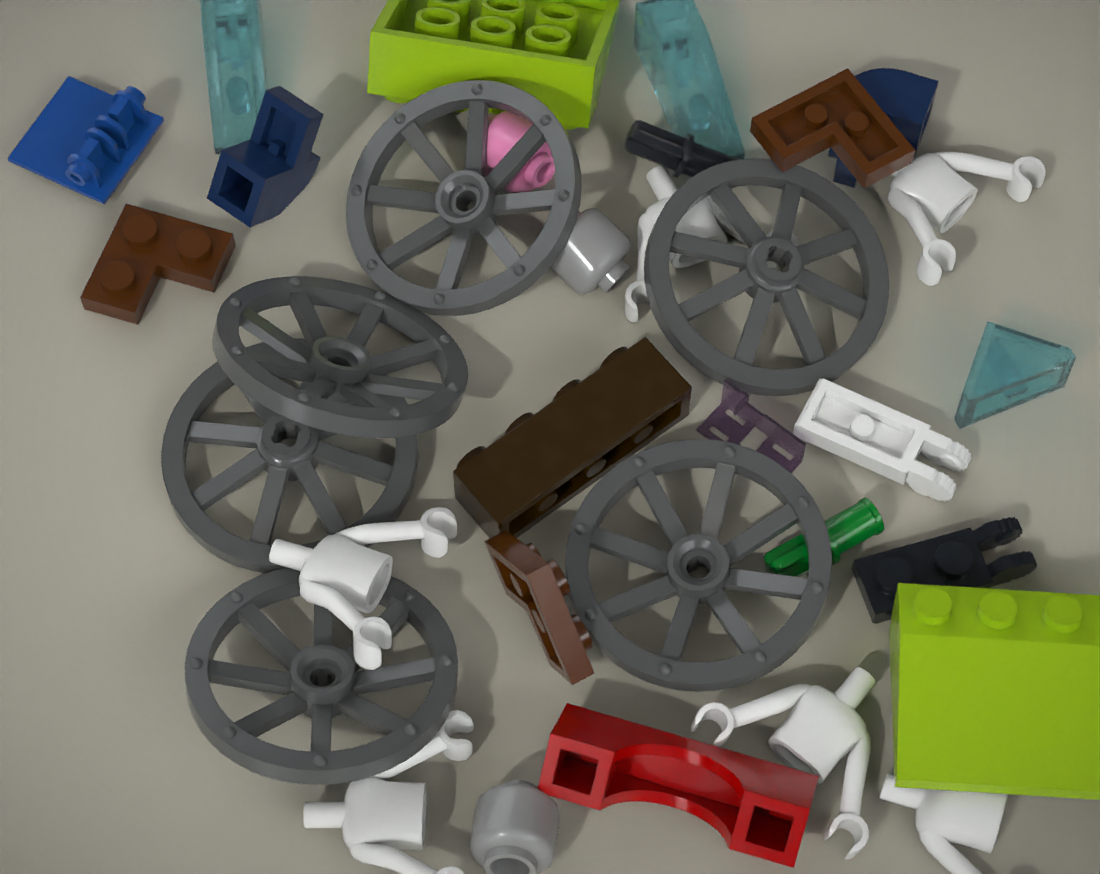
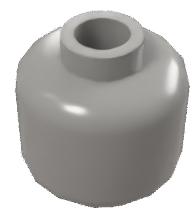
[550,208,631,295]
[470,780,560,874]

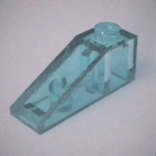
[200,0,268,155]
[634,0,745,159]

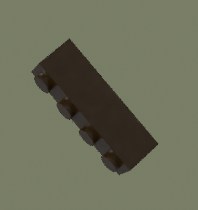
[453,337,692,538]

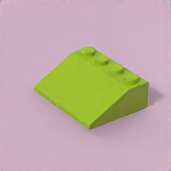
[367,0,620,130]
[889,583,1100,800]

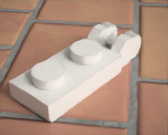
[793,378,972,502]

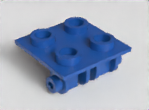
[7,76,164,205]

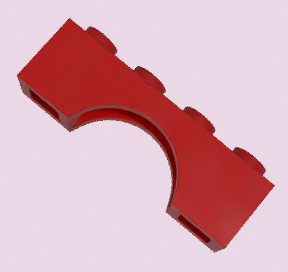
[537,703,819,868]

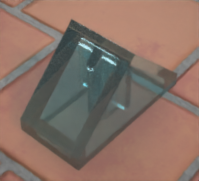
[954,321,1076,429]

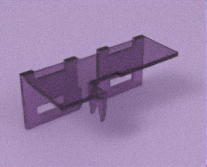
[696,379,806,473]

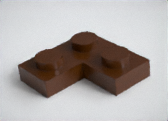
[750,68,915,189]
[80,203,236,325]
[484,530,594,685]

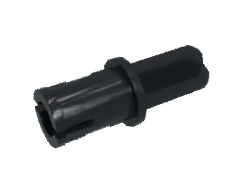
[625,120,740,178]

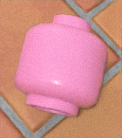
[485,111,555,193]

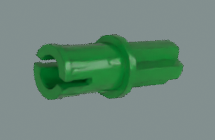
[763,497,885,577]

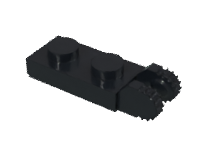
[851,517,1037,624]

